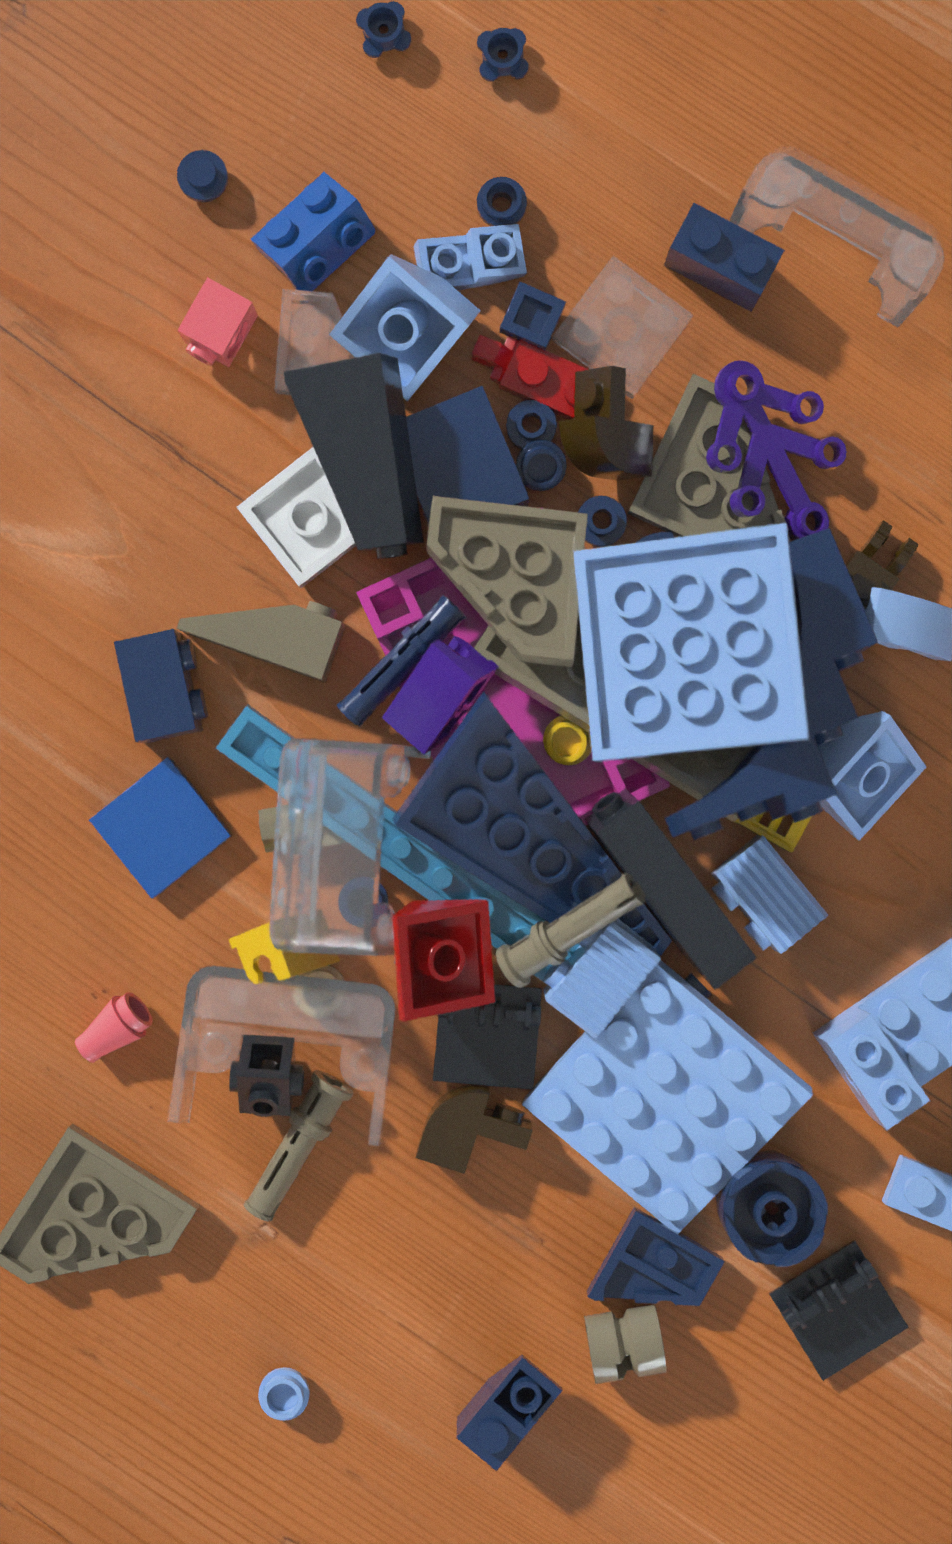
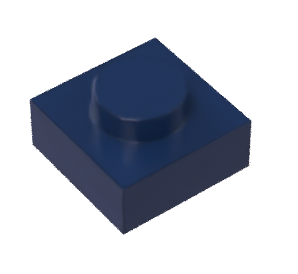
[499,282,566,350]

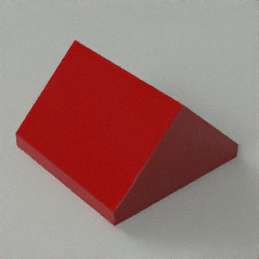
[392,899,495,1022]

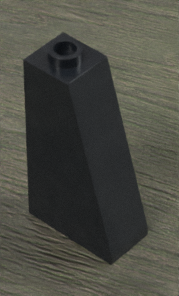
[283,353,424,559]
[584,789,757,990]

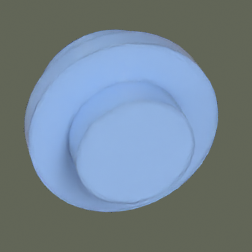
[258,1367,310,1421]

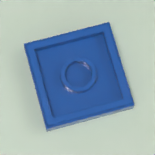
[89,757,233,899]

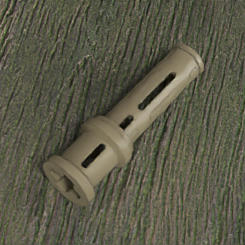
[496,873,646,988]
[244,1070,354,1222]

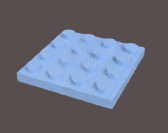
[574,523,809,762]
[522,960,813,1233]

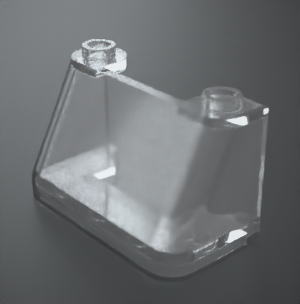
[729,146,944,327]

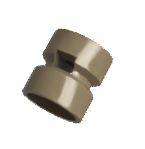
[584,1305,667,1384]

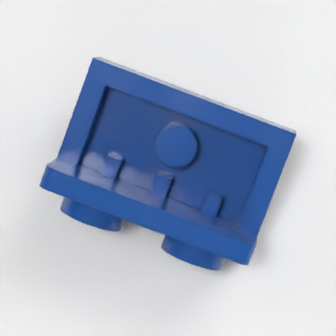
[251,172,376,297]

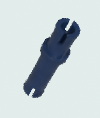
[337,594,467,727]

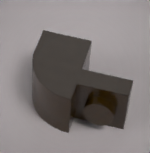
[559,366,654,480]
[416,1085,532,1174]

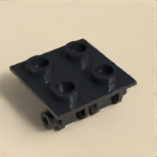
[433,984,542,1090]
[769,1240,909,1381]

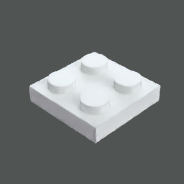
[237,447,356,588]

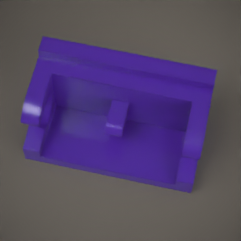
[382,636,499,755]

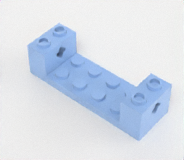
[812,938,952,1130]

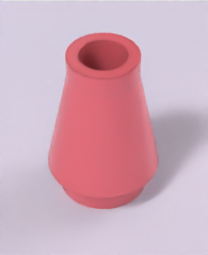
[75,992,153,1063]

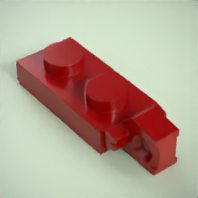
[471,335,589,420]

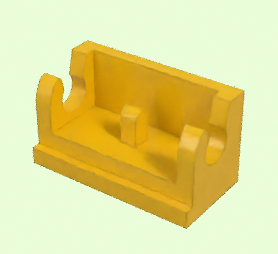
[229,909,340,984]

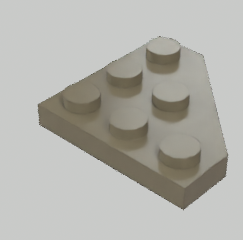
[628,374,788,538]
[427,496,588,667]
[0,1124,200,1284]

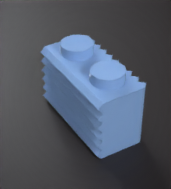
[711,835,828,954]
[543,918,661,1038]

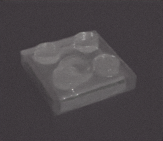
[552,256,694,400]

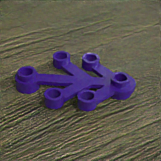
[706,361,846,541]

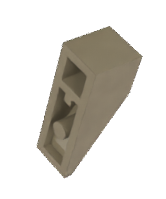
[177,601,345,683]

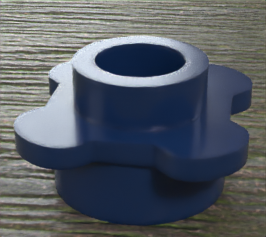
[356,1,411,58]
[477,28,529,82]

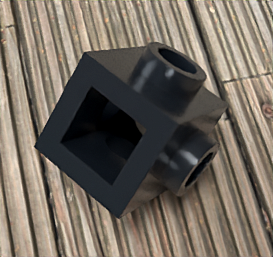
[229,1034,305,1117]

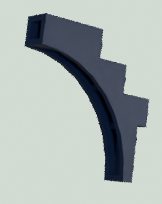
[665,528,878,840]

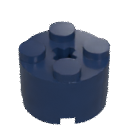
[716,1150,828,1267]

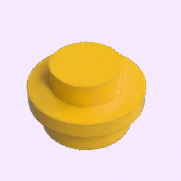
[543,715,592,765]

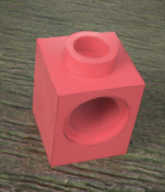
[177,277,258,367]

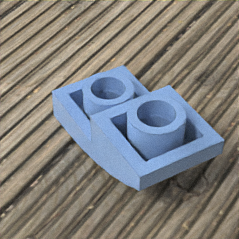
[414,224,527,290]
[865,588,952,661]

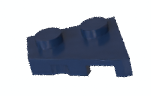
[587,1207,725,1306]

